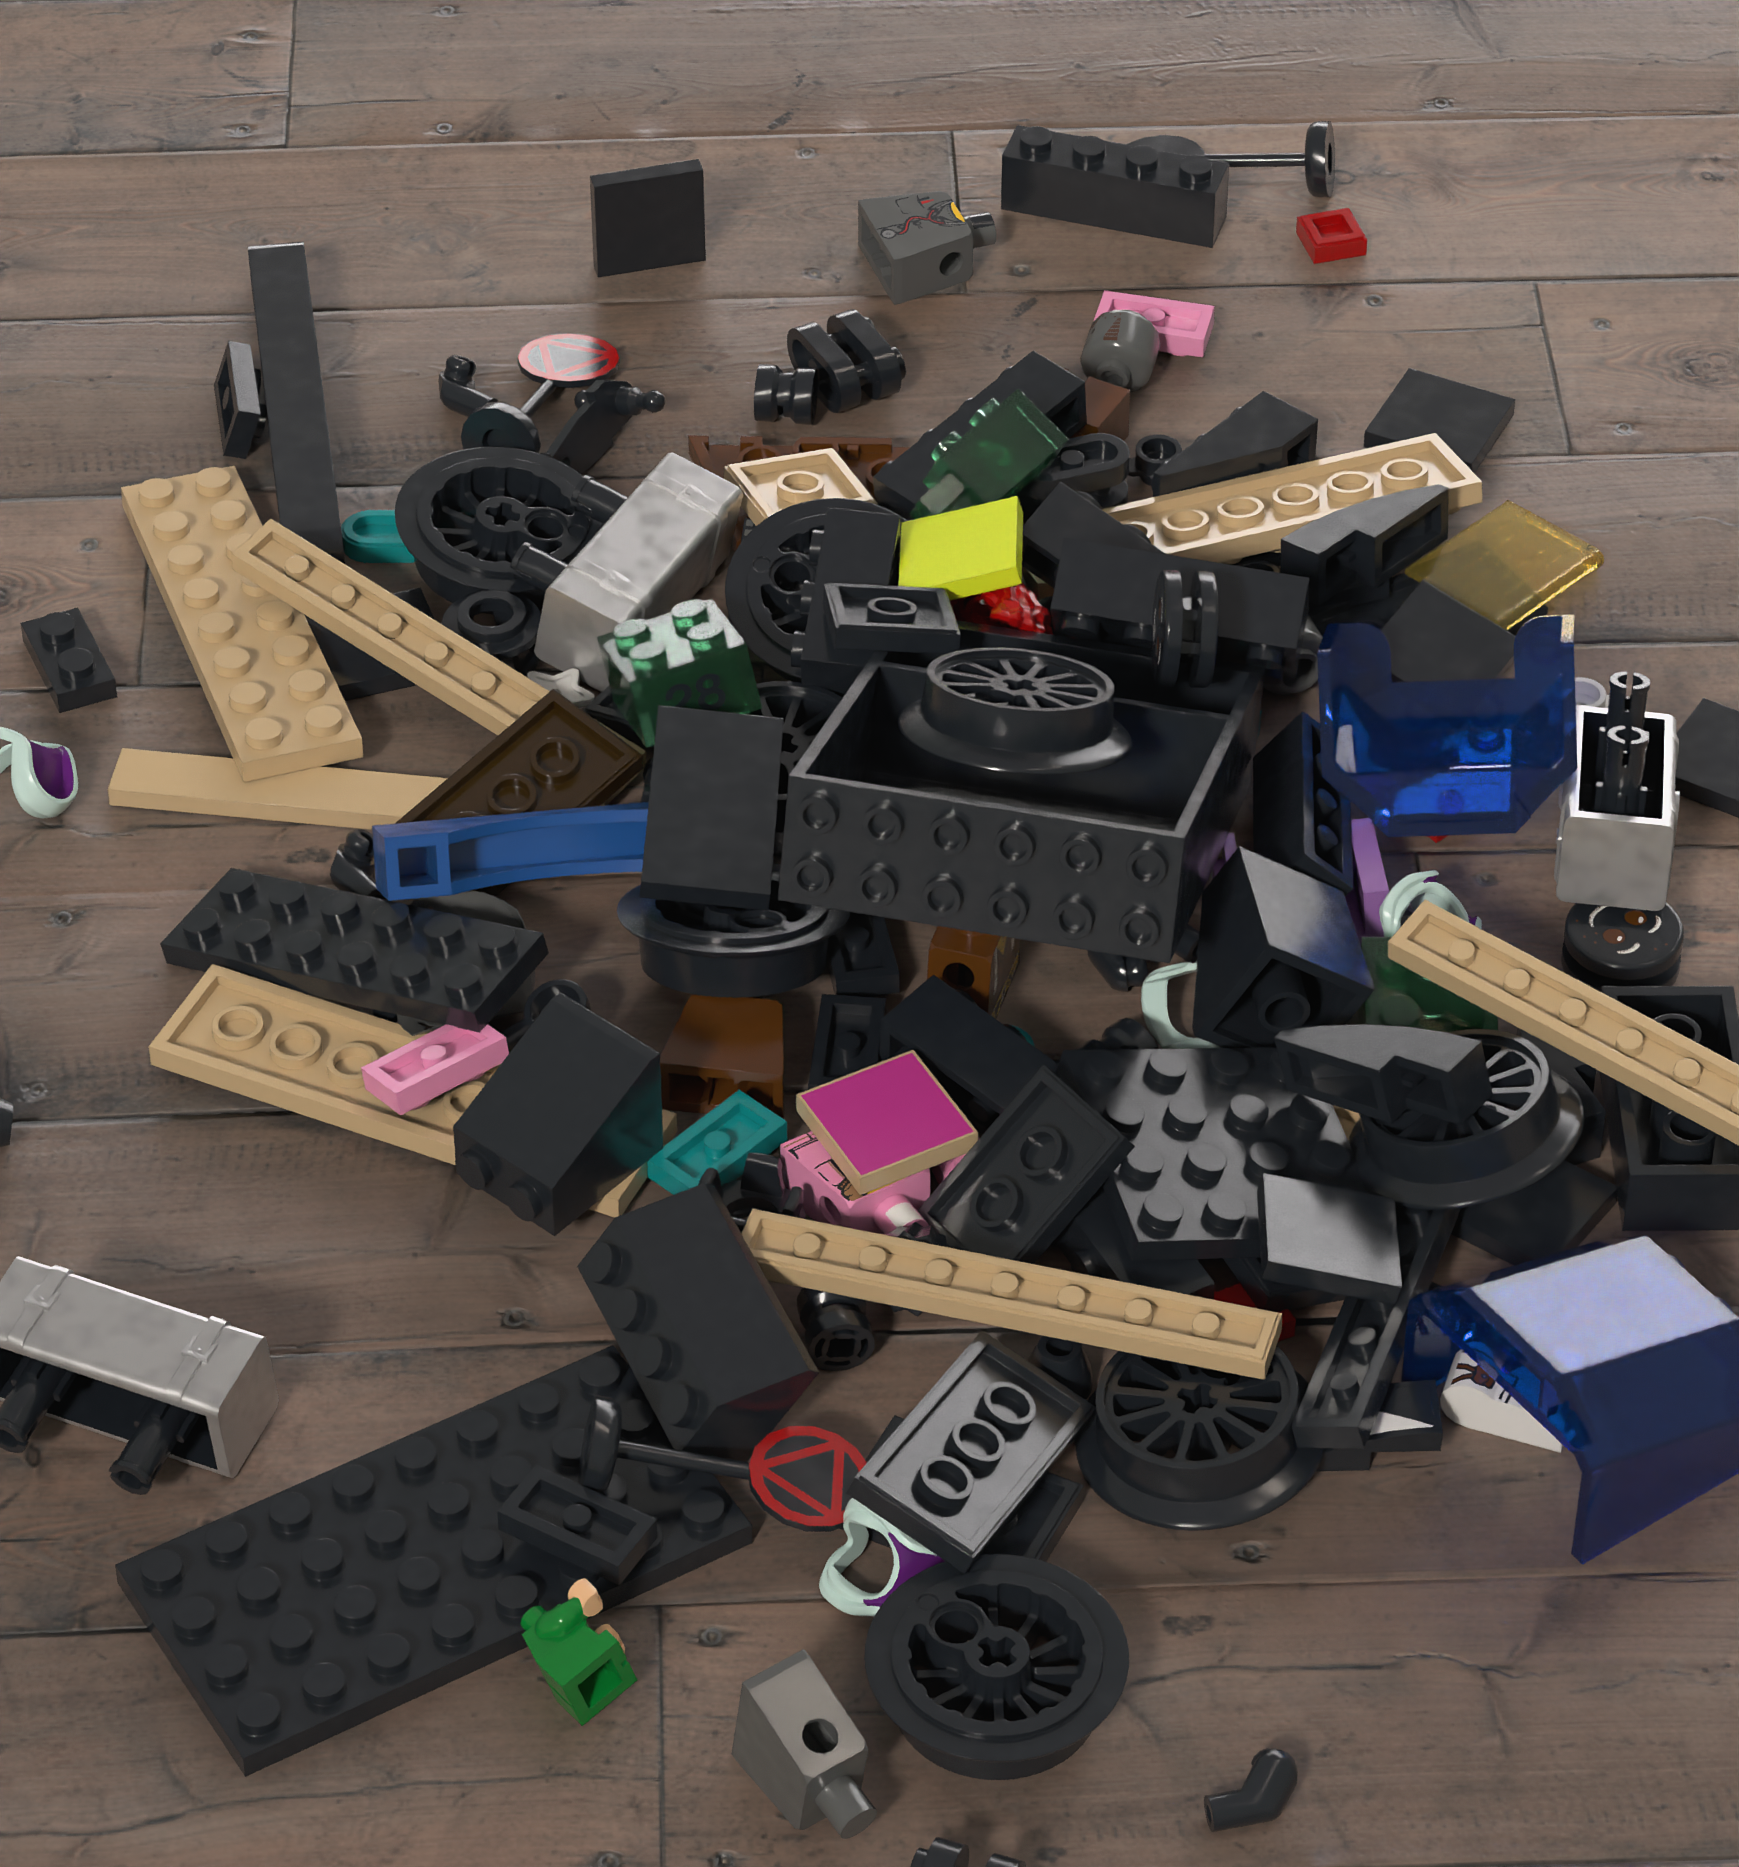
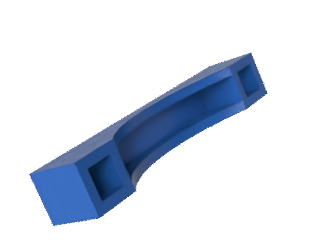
[372,802,649,901]

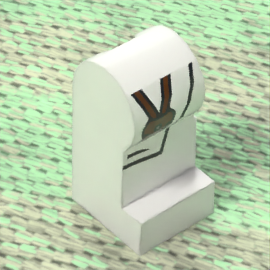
[1440,1346,1581,1453]

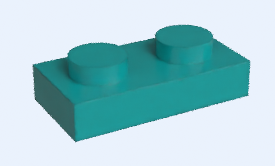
[647,1090,787,1195]

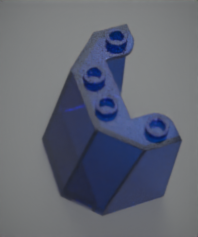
[1317,615,1578,837]
[1401,1235,1739,1564]

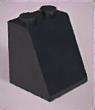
[1192,846,1375,1048]
[453,992,663,1236]

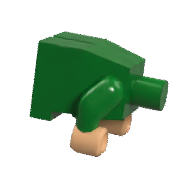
[521,1578,637,1726]

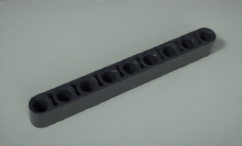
[248,241,345,564]

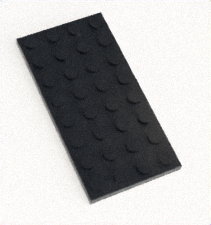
[115,1345,752,1777]

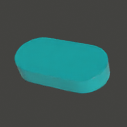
[341,510,415,563]

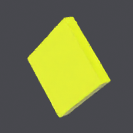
[898,496,1023,601]

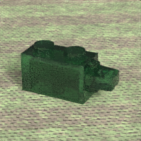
[909,389,1068,520]

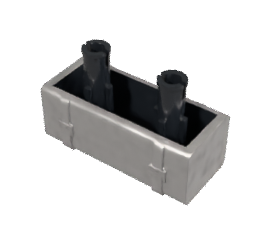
[509,453,743,692]
[1554,672,1680,911]
[0,1256,279,1495]

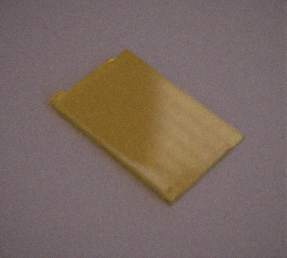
[1405,500,1604,631]

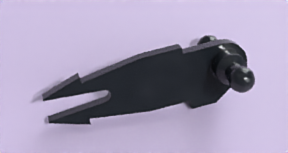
[540,380,665,474]

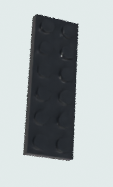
[160,868,549,1033]

